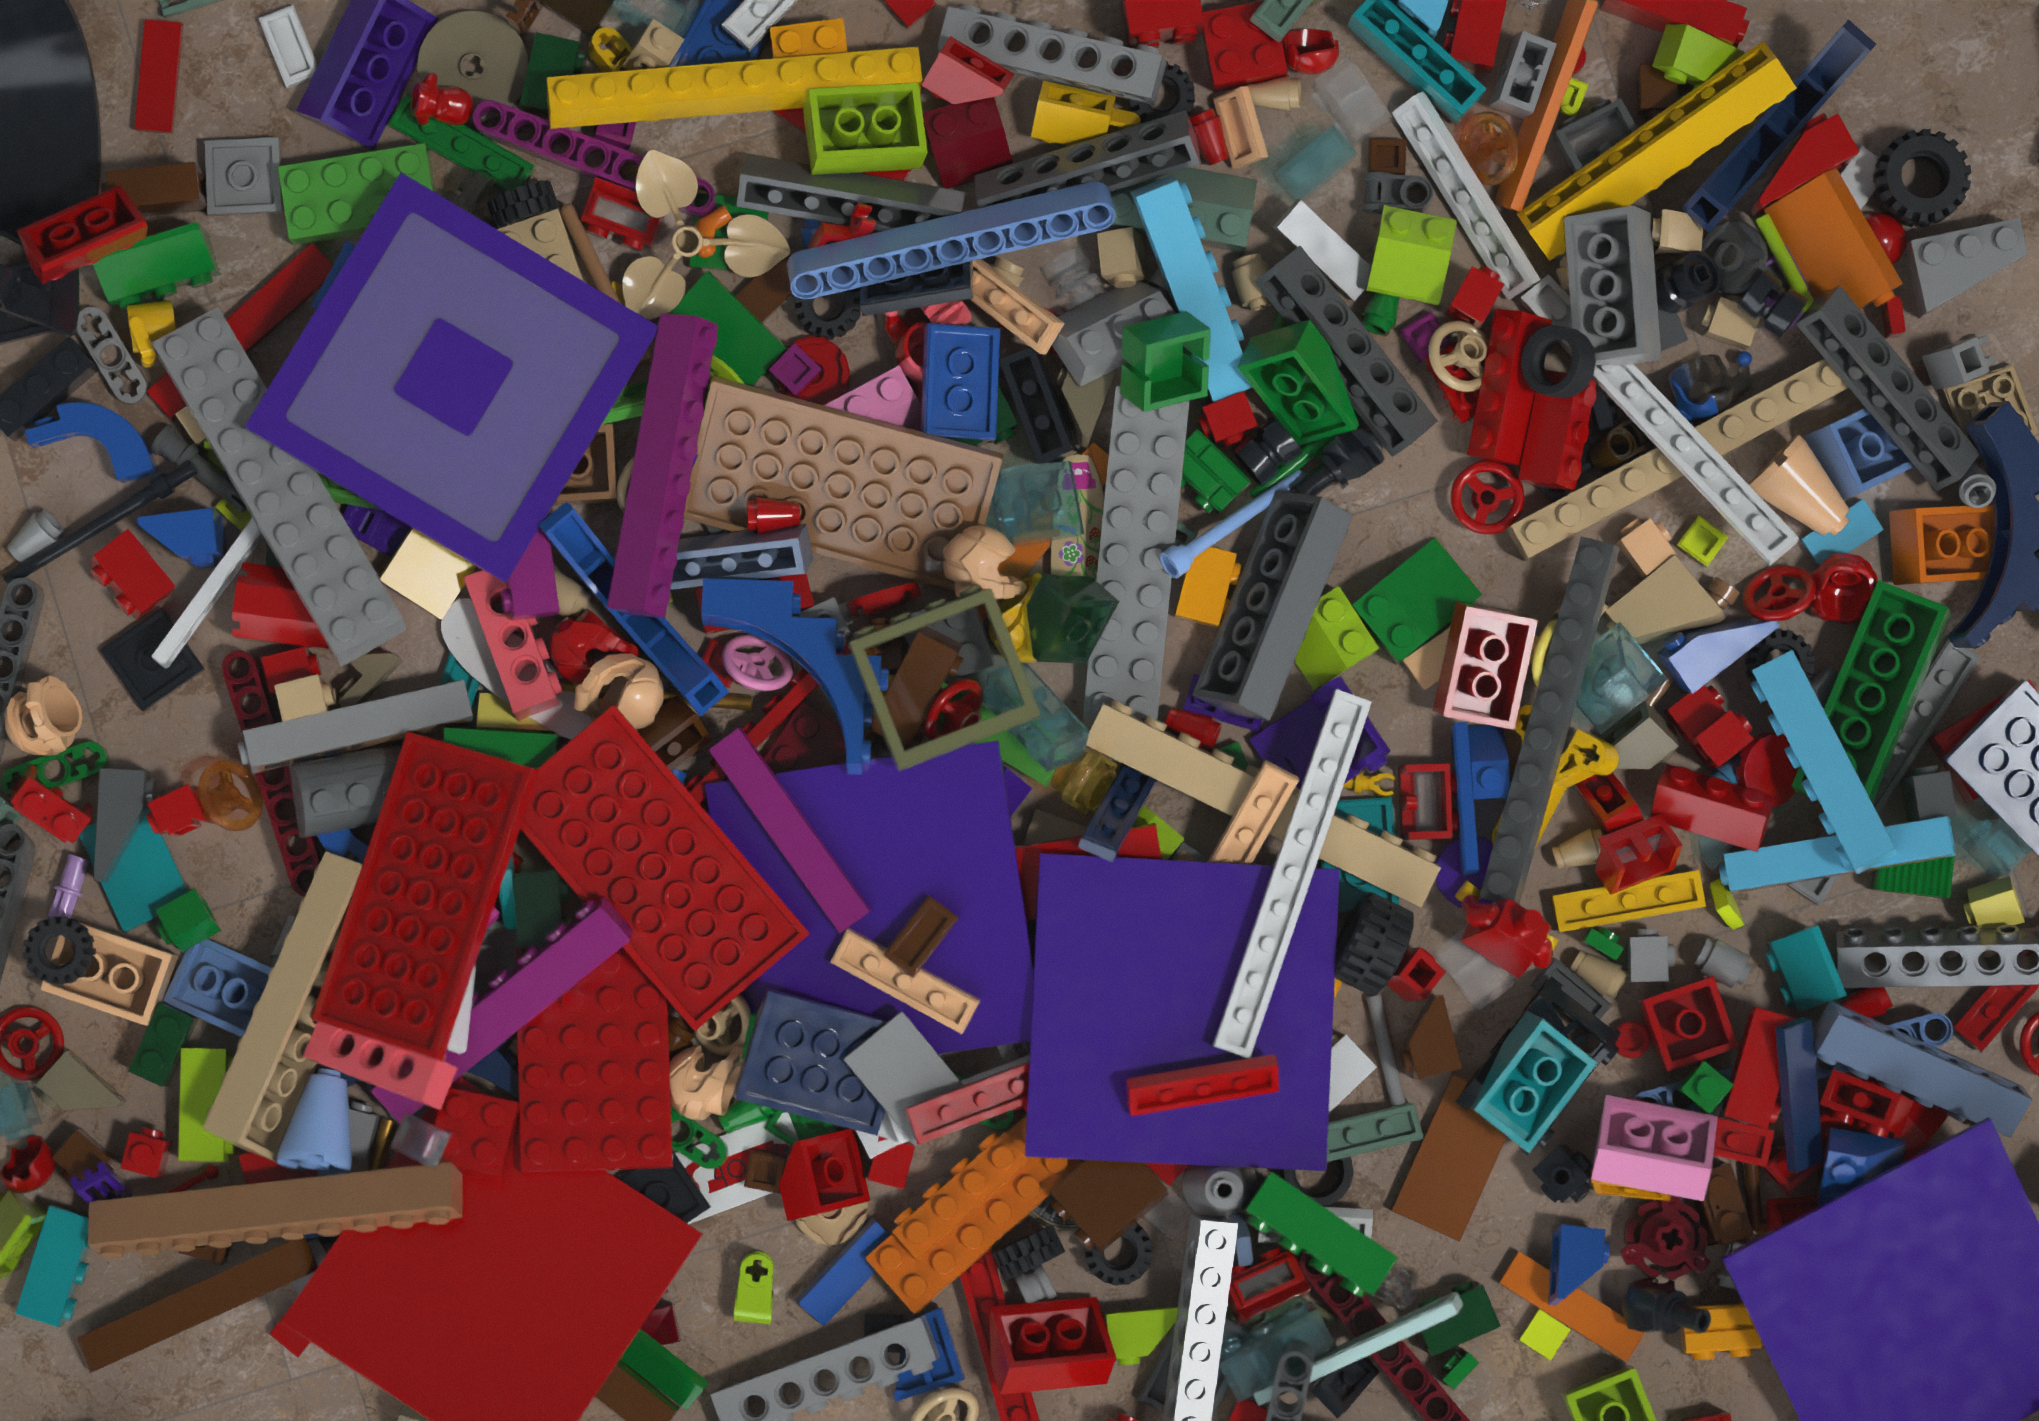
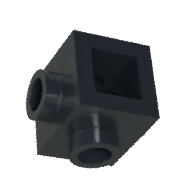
[1532,1144,1593,1204]

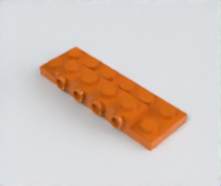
[865,1115,1082,1315]

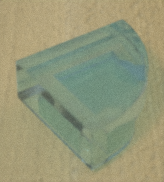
[1699,835,1734,871]

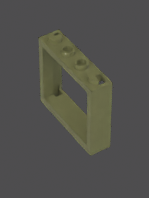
[848,585,1041,772]

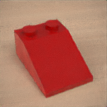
[1749,113,1860,217]

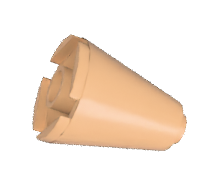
[1748,434,1850,536]

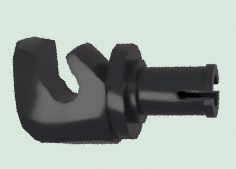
[1293,425,1385,496]
[1622,1278,1711,1334]

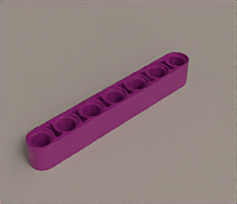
[473,100,717,218]

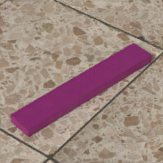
[709,727,872,933]

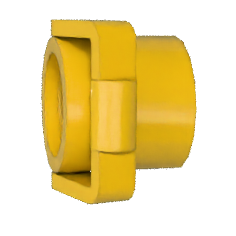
[127,300,176,368]

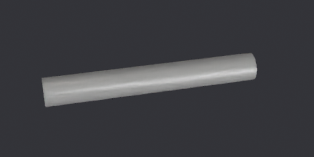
[1366,995,1406,1107]

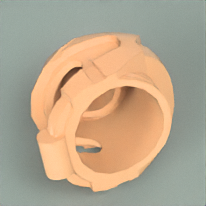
[943,525,1026,599]
[574,654,664,729]
[4,675,82,756]
[670,1045,744,1120]

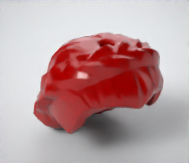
[1810,553,1878,624]

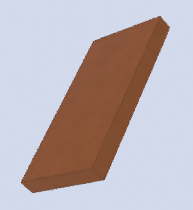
[1391,1074,1507,1242]

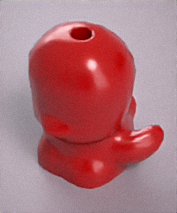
[411,72,474,126]

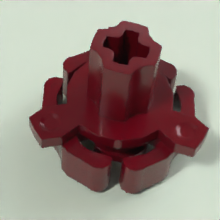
[1620,1195,1711,1280]

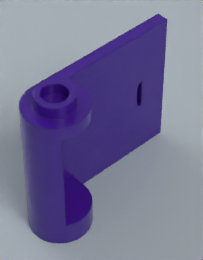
[1249,676,1391,789]

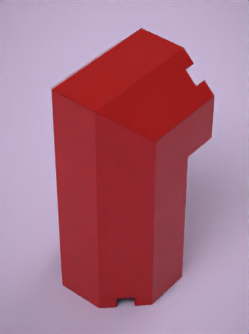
[232,562,372,654]

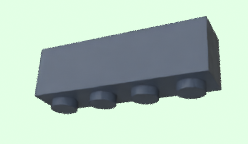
[670,524,813,590]

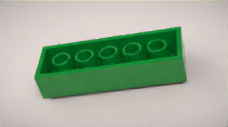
[1792,580,1951,802]

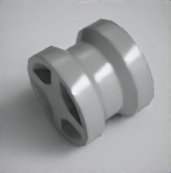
[1015,1265,1057,1303]

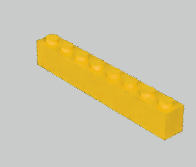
[1517,41,1796,261]

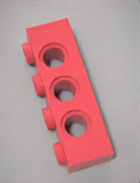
[463,570,563,721]
[303,1021,457,1110]

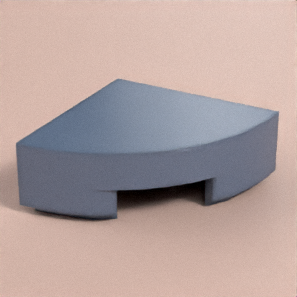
[1229,1212,1253,1267]

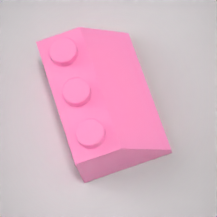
[824,365,922,432]
[1591,1095,1718,1201]

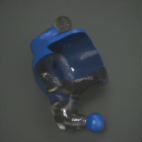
[1668,351,1752,424]

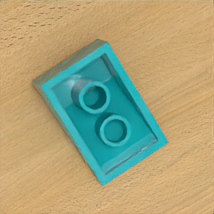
[1472,1011,1597,1153]

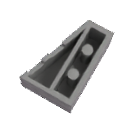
[1905,218,2028,318]

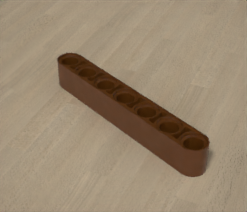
[75,1235,318,1373]

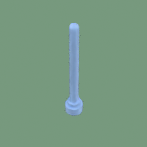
[1159,470,1306,579]

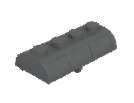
[289,738,433,838]

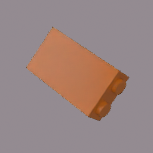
[1764,168,1903,315]

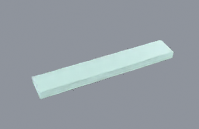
[1253,1292,1463,1406]

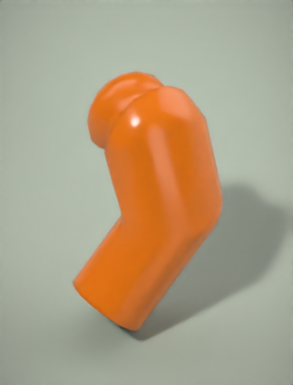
[695,205,732,258]

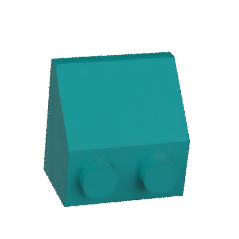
[1764,925,1847,1012]

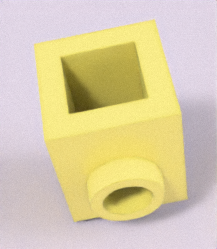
[1963,876,2025,929]

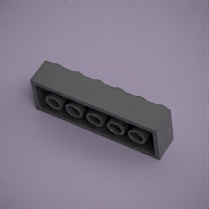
[1192,491,1353,721]

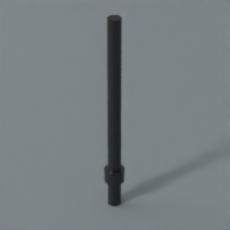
[2,461,199,584]

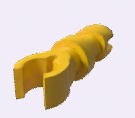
[1343,772,1396,797]

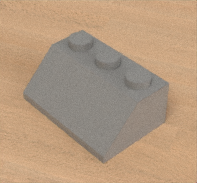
[1052,281,1176,387]

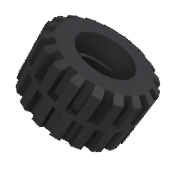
[1873,129,1971,227]
[1335,892,1414,996]

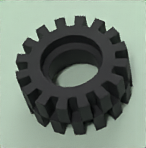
[1128,61,1195,124]
[487,180,560,229]
[794,288,861,340]
[1744,629,1816,682]
[23,916,96,984]
[1085,1223,1153,1286]
[991,1224,1065,1281]

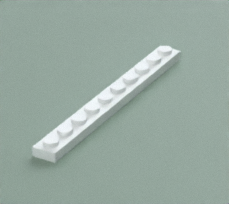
[1520,274,1799,566]
[1212,689,1372,1058]

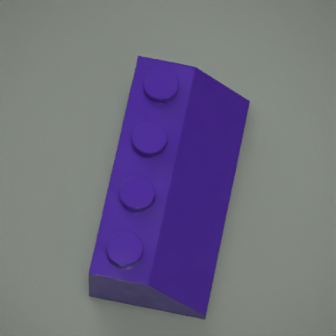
[296,0,439,151]

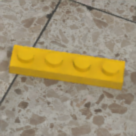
[1551,870,1706,933]

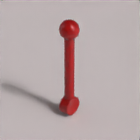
[164,1165,219,1194]

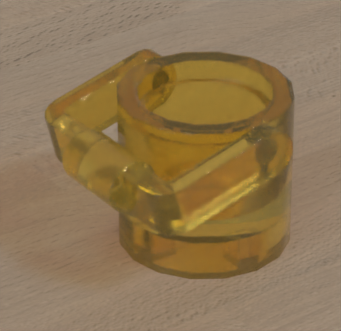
[1051,747,1118,815]

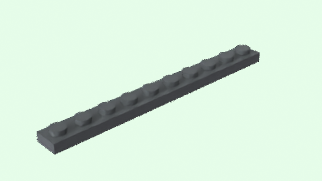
[1479,536,1620,904]

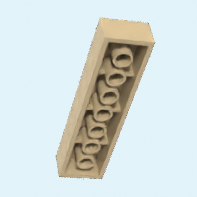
[203,851,362,1162]

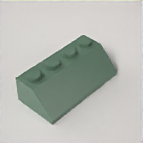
[1106,168,1257,253]

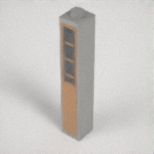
[237,680,473,774]

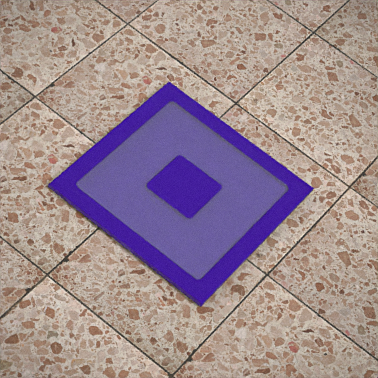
[244,172,658,583]

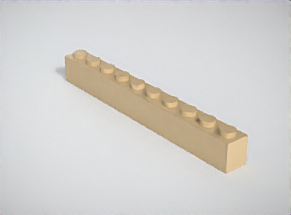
[1507,358,1849,562]
[1084,699,1441,908]

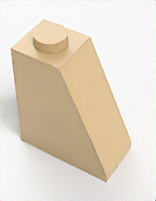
[1605,555,1725,647]

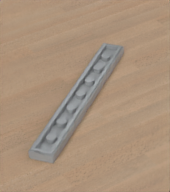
[1787,638,1981,906]

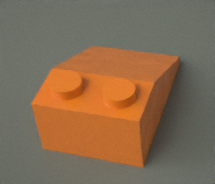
[1889,504,1994,585]

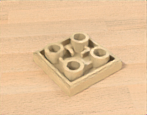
[1941,364,2039,455]

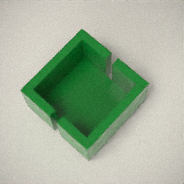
[1120,311,1211,412]

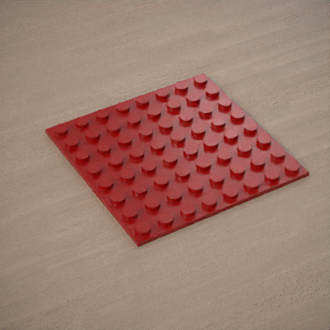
[281,1077,703,1421]

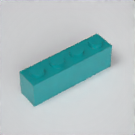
[1347,0,1487,125]

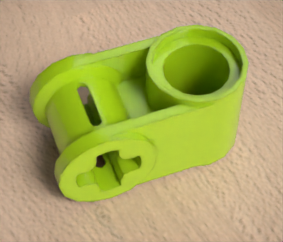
[733,1250,774,1325]

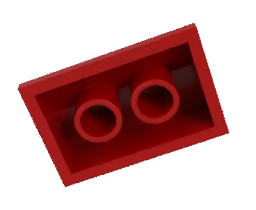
[17,185,148,284]
[989,1297,1116,1395]

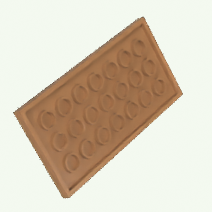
[683,376,1004,591]

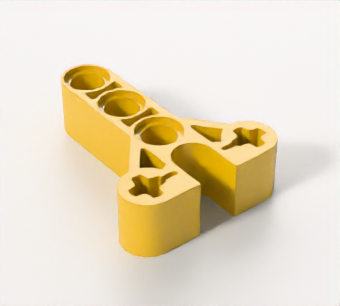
[1492,704,1619,848]

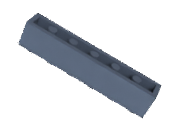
[1813,1001,2032,1138]

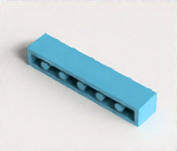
[1130,175,1252,403]
[1750,650,1898,874]

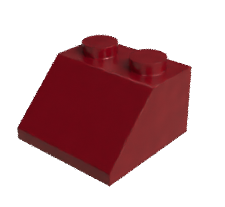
[923,97,1013,189]

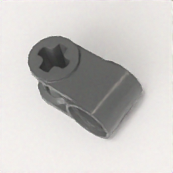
[1361,172,1433,214]

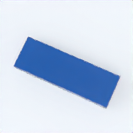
[795,1218,891,1326]

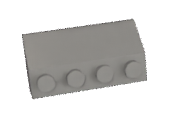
[1564,206,1662,365]

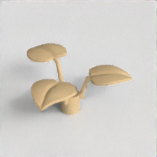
[622,149,790,320]

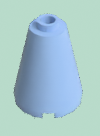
[277,1069,352,1176]

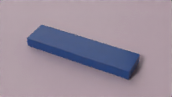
[1450,722,1479,876]

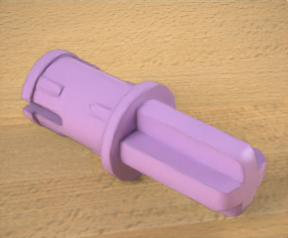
[47,854,91,919]

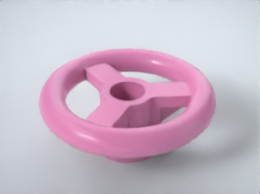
[721,635,794,691]

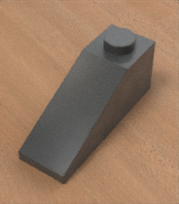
[94,768,156,882]

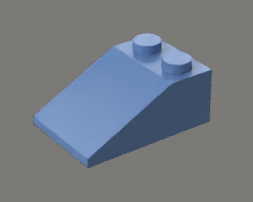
[1804,407,1915,500]
[163,939,272,1037]

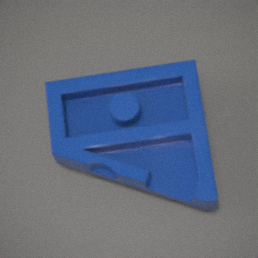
[894,1307,965,1402]

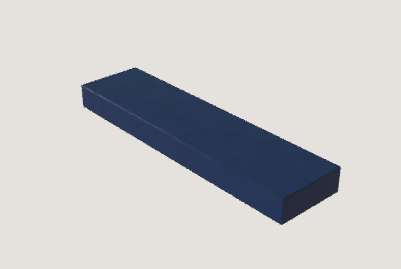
[1078,764,1158,862]
[1775,1017,1824,1173]

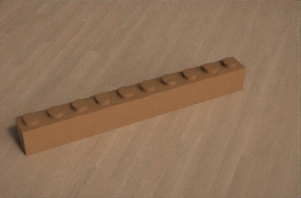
[88,1162,462,1259]

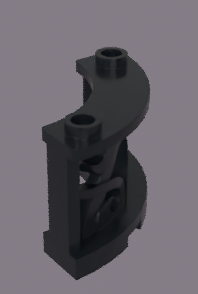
[1456,976,1622,1156]

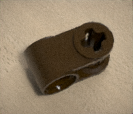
[1589,417,1655,471]

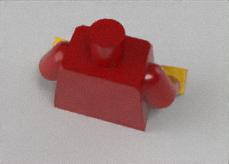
[1455,880,1559,978]

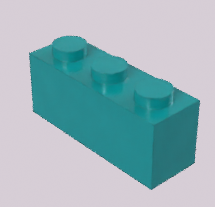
[15,1204,92,1327]

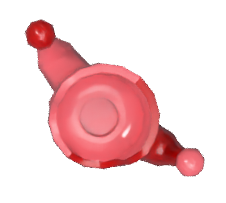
[884,311,926,406]

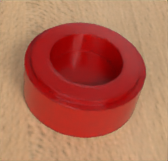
[1615,1021,1650,1058]

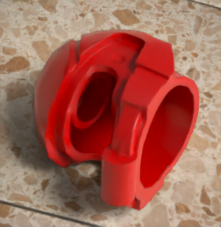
[549,608,641,685]

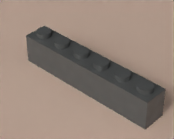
[736,154,966,241]

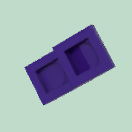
[343,505,411,557]

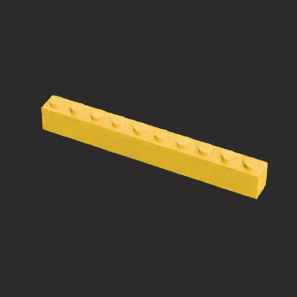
[547,47,923,129]

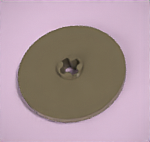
[417,11,529,122]

